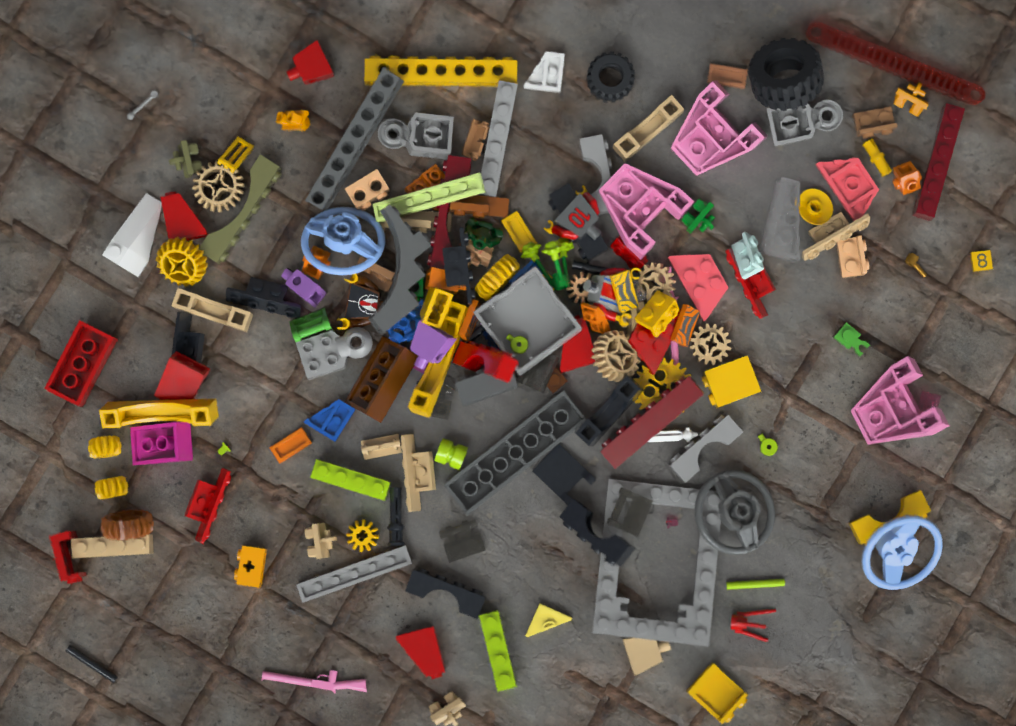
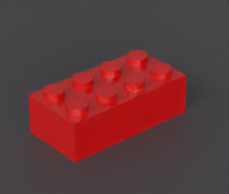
[44,320,118,407]

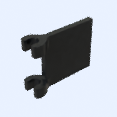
[532,444,596,505]

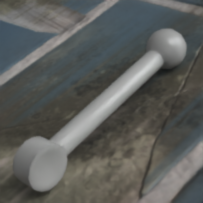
[127,90,159,120]

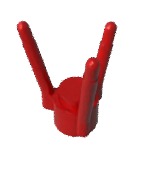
[730,609,776,642]

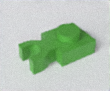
[833,322,870,357]

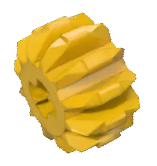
[88,435,122,459]
[95,476,128,499]
[346,519,379,552]

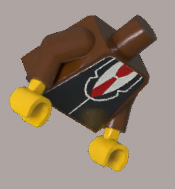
[337,273,383,330]

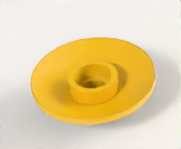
[797,189,833,225]

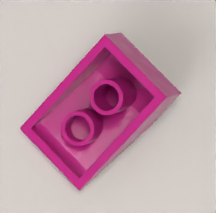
[130,422,193,466]

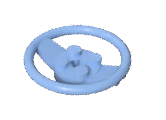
[301,207,385,275]
[862,515,943,590]

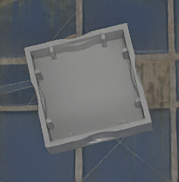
[473,266,582,376]

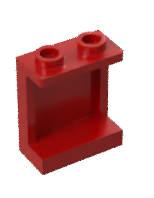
[154,351,210,400]
[49,531,87,584]

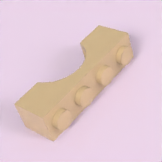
[613,95,684,162]
[172,288,253,332]
[71,534,154,558]

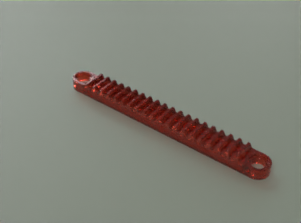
[806,22,986,106]

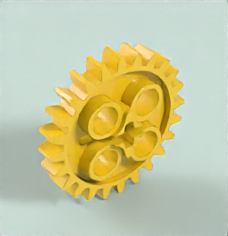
[633,358,691,413]

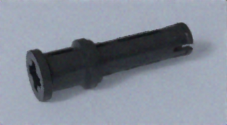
[387,487,405,546]

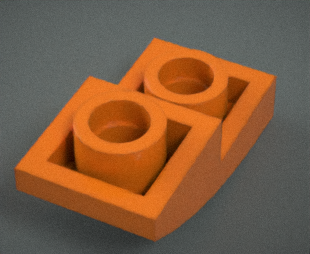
[404,164,445,194]
[581,302,611,334]

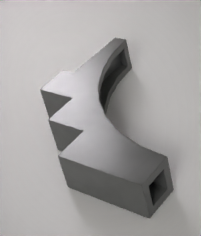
[368,204,431,334]

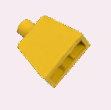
[420,288,453,329]

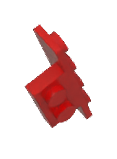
[725,248,776,319]
[184,468,231,544]

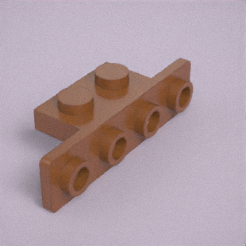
[432,195,509,218]

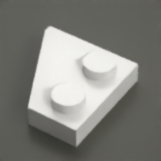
[524,52,565,93]

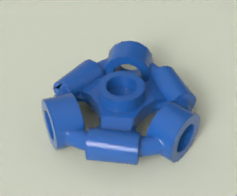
[387,309,421,344]

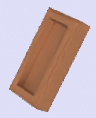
[707,64,748,89]

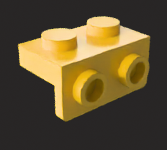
[634,290,679,337]

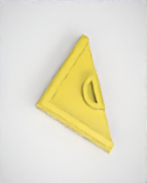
[525,603,572,637]

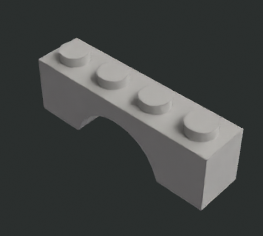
[579,134,612,215]
[669,415,743,483]

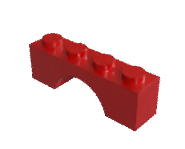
[452,341,518,383]

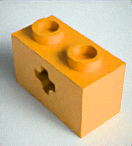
[234,546,267,588]

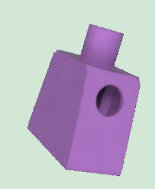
[282,268,327,308]
[410,320,456,370]

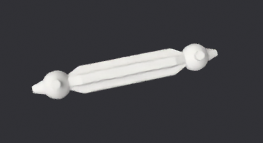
[648,427,698,443]

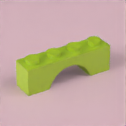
[310,459,391,501]
[479,610,517,692]

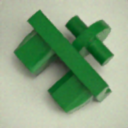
[681,199,715,234]

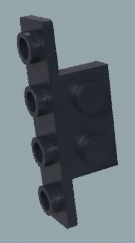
[442,227,475,305]
[226,277,301,319]
[171,311,205,364]

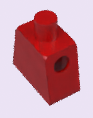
[286,41,334,85]

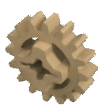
[634,263,676,302]
[689,324,731,365]

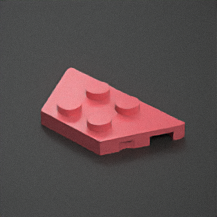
[816,158,879,222]
[668,254,729,322]

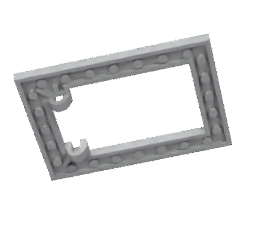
[592,479,722,647]

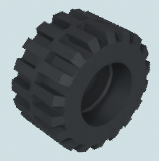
[586,51,635,103]

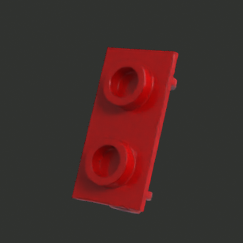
[610,236,648,273]

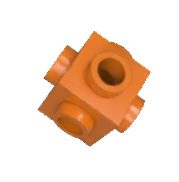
[892,161,922,195]
[301,245,331,280]

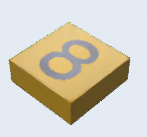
[970,250,993,272]

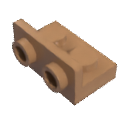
[853,107,897,139]
[356,257,395,292]

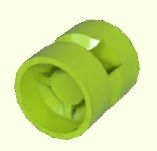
[434,438,468,470]

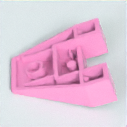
[671,80,768,176]
[599,163,694,260]
[851,356,950,444]

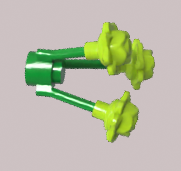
[521,238,574,291]

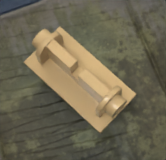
[361,434,402,460]

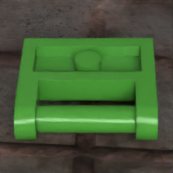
[289,308,332,342]

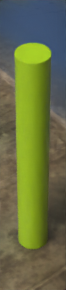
[726,579,785,590]

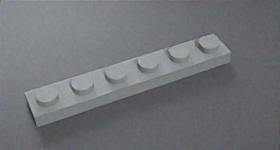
[481,80,518,197]
[296,545,412,603]

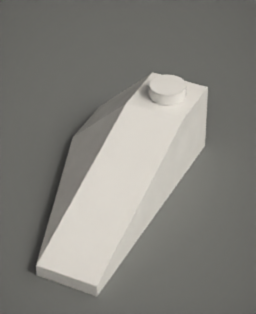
[102,193,162,277]

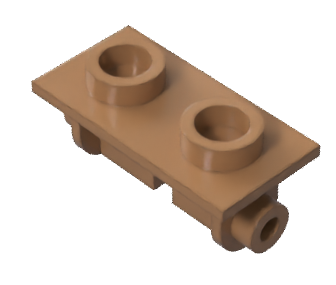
[461,119,490,161]

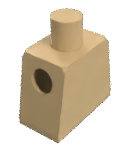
[623,638,671,675]

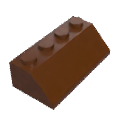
[345,336,418,423]

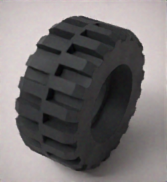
[748,38,824,111]

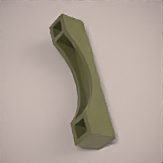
[199,154,282,265]

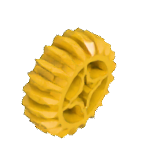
[156,237,208,287]
[475,254,520,301]

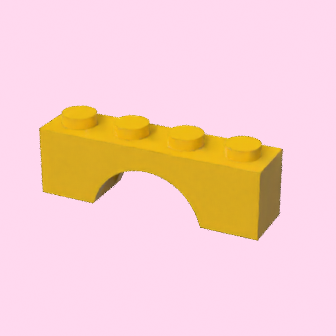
[849,490,931,545]

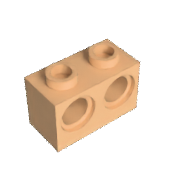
[345,169,390,211]

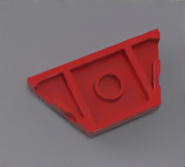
[628,309,681,375]

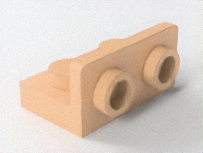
[836,235,869,278]

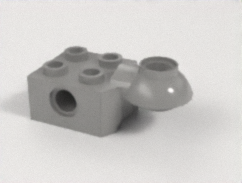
[767,100,843,147]
[378,112,454,160]
[296,327,373,380]

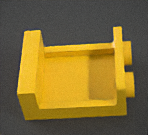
[701,355,761,408]
[686,662,748,724]

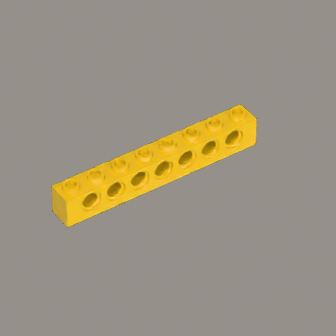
[364,56,517,86]

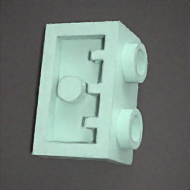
[731,232,764,279]

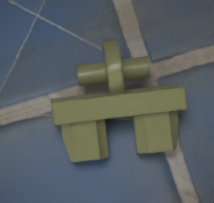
[169,140,202,179]

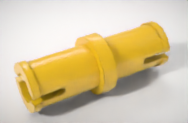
[862,138,893,177]

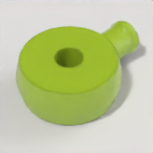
[506,334,529,354]
[758,433,778,456]

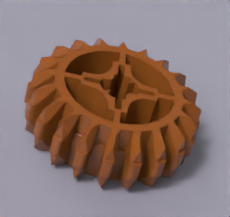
[101,509,154,541]

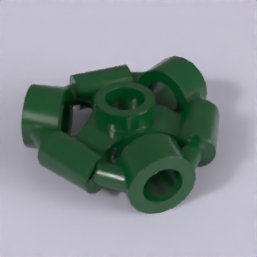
[465,217,503,250]

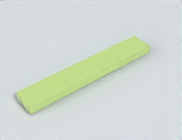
[373,173,485,223]

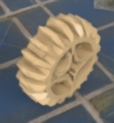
[193,161,245,212]
[591,330,641,382]

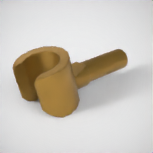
[905,253,927,278]

